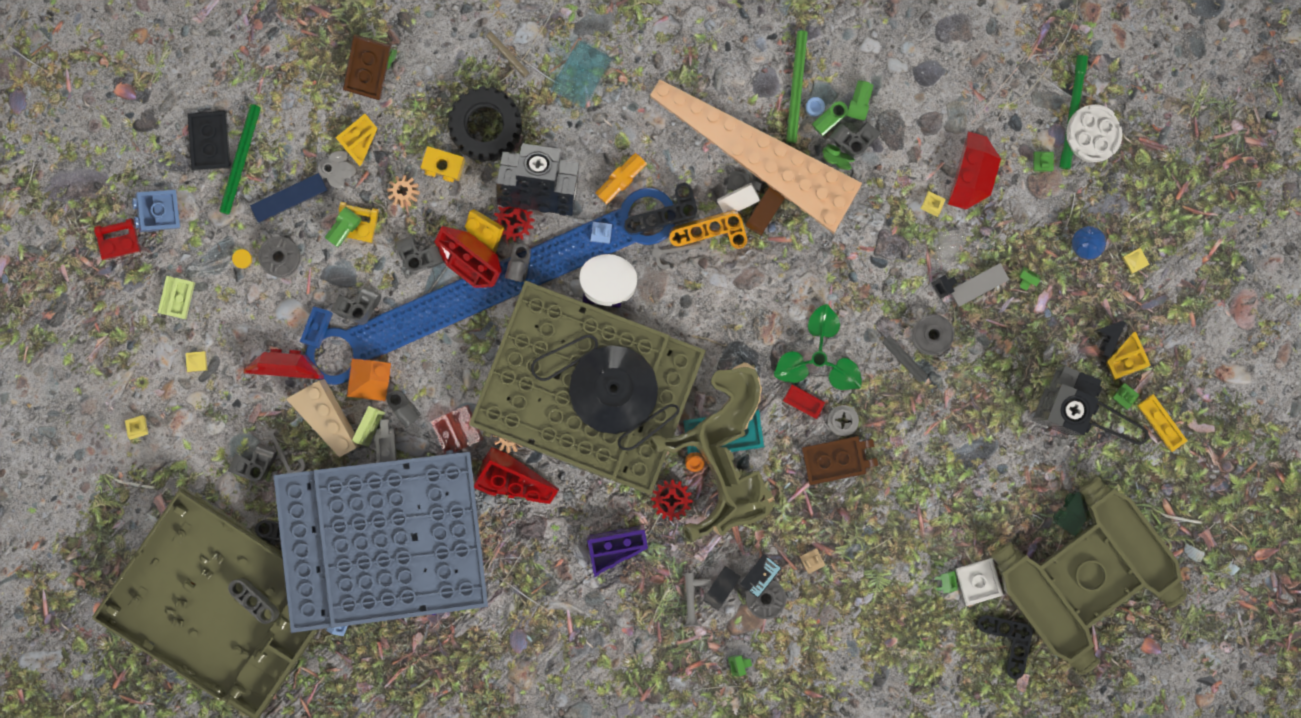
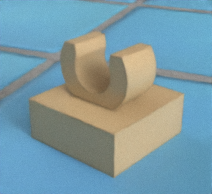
[799,548,826,574]

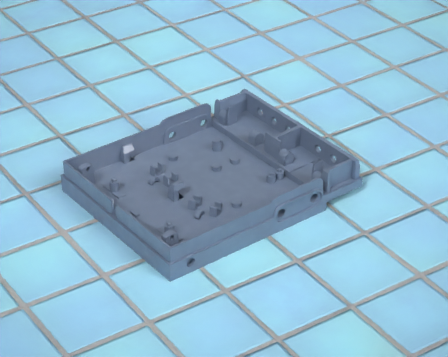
[273,450,488,633]

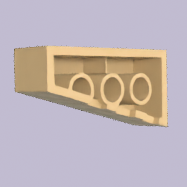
[286,379,362,457]

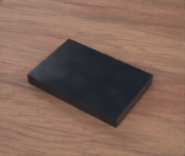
[187,111,231,171]

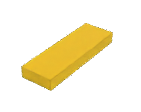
[1137,394,1188,452]

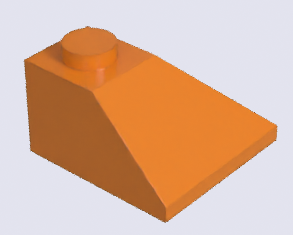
[347,359,391,401]

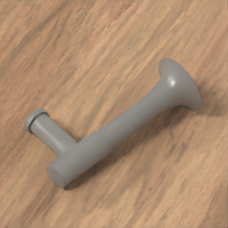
[682,573,711,627]

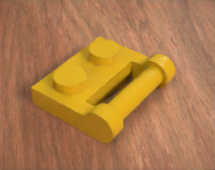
[338,202,379,243]

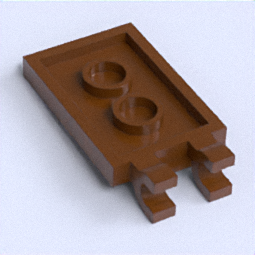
[802,436,879,485]

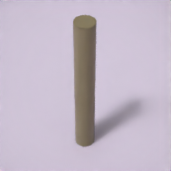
[486,31,530,78]

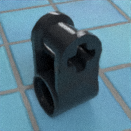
[255,519,281,542]

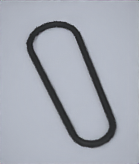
[531,335,598,381]
[1090,401,1149,445]
[618,404,680,451]

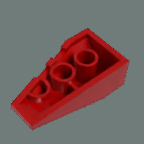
[474,447,559,504]

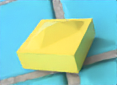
[920,191,946,217]
[1122,248,1150,274]
[186,351,208,372]
[125,415,148,440]

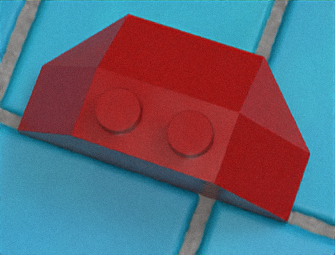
[947,131,1001,210]
[434,226,501,288]
[243,349,324,379]

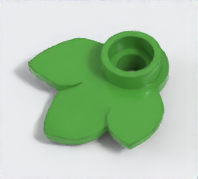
[822,144,855,170]

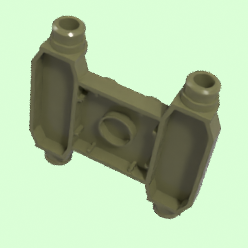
[991,476,1187,675]

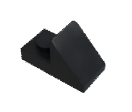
[1094,321,1126,358]

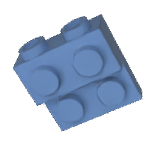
[132,190,180,232]

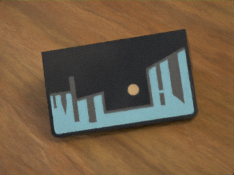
[740,554,781,598]

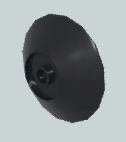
[569,345,658,434]

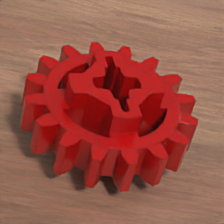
[493,206,535,242]
[651,479,693,521]

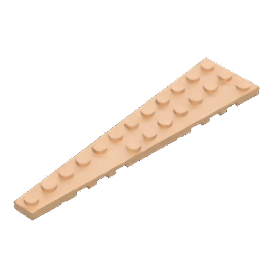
[650,79,862,234]

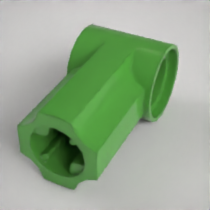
[846,80,874,121]
[811,101,848,137]
[324,207,362,248]

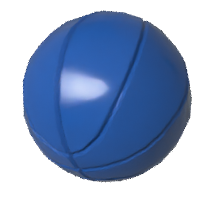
[1072,226,1106,260]

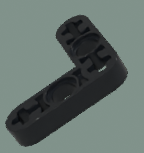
[976,615,1033,679]

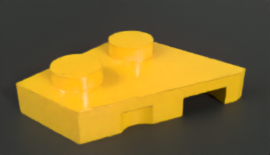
[336,114,378,166]
[465,209,504,253]
[1106,332,1151,380]

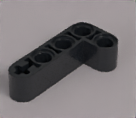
[624,183,697,235]

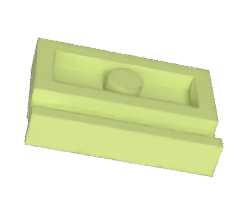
[158,276,195,319]
[352,406,385,447]

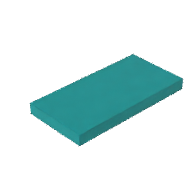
[683,410,764,454]

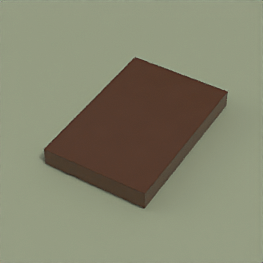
[343,34,392,100]

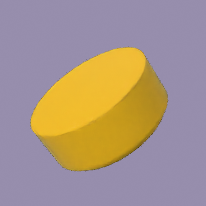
[232,249,253,269]

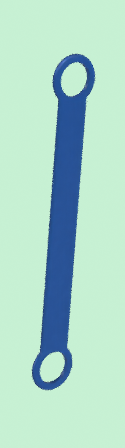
[305,188,675,385]

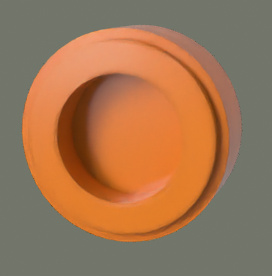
[685,452,705,472]

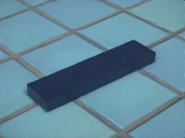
[250,173,328,223]

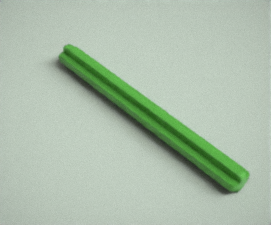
[786,30,808,143]

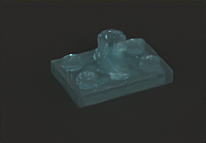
[551,40,612,109]

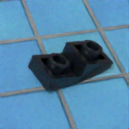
[703,566,741,611]

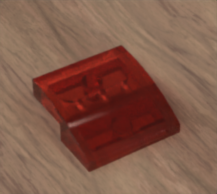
[430,405,484,455]

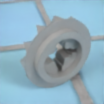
[828,405,859,436]

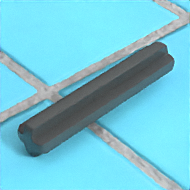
[883,336,927,382]

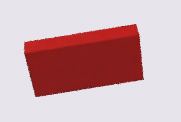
[783,384,826,419]

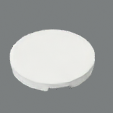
[1067,104,1122,162]
[579,254,637,306]

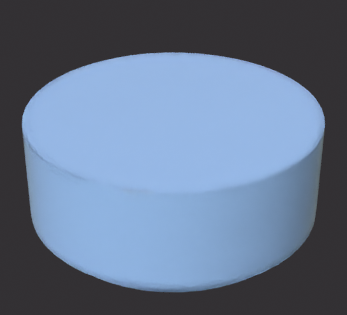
[805,97,825,117]

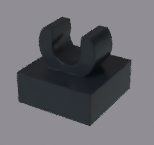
[931,275,957,299]

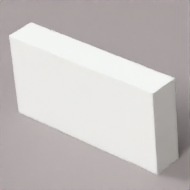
[717,183,760,213]

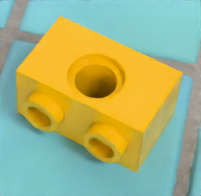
[421,146,466,183]

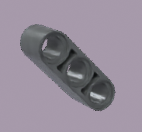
[228,578,279,624]

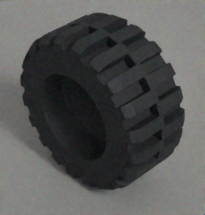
[448,86,522,163]

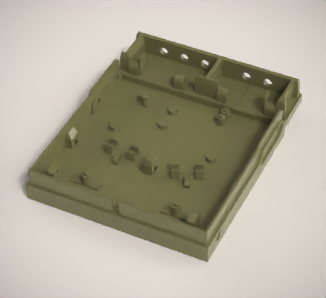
[469,281,706,495]
[92,486,319,718]

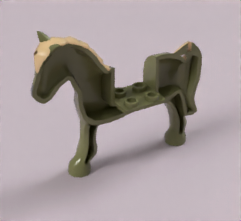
[648,363,775,543]

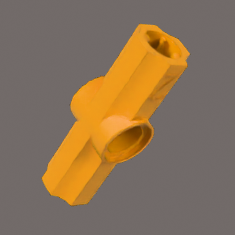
[595,152,647,205]

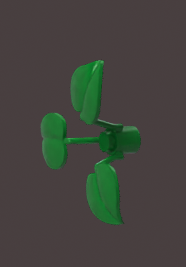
[774,304,862,390]

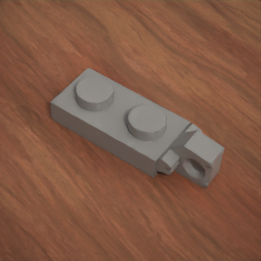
[375,419,397,463]

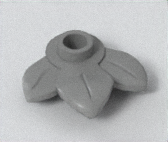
[318,151,356,189]

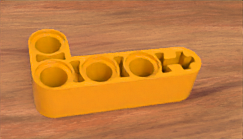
[669,210,747,249]

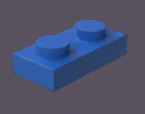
[300,306,333,349]

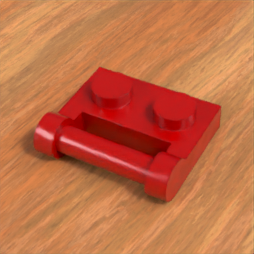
[94,218,141,260]

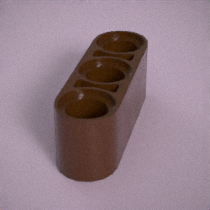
[745,186,785,236]

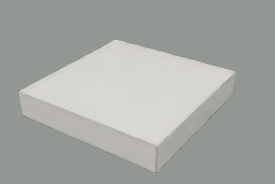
[955,558,1003,606]

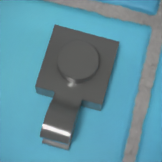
[727,170,761,192]

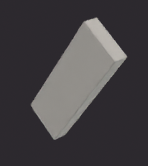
[951,263,1009,307]

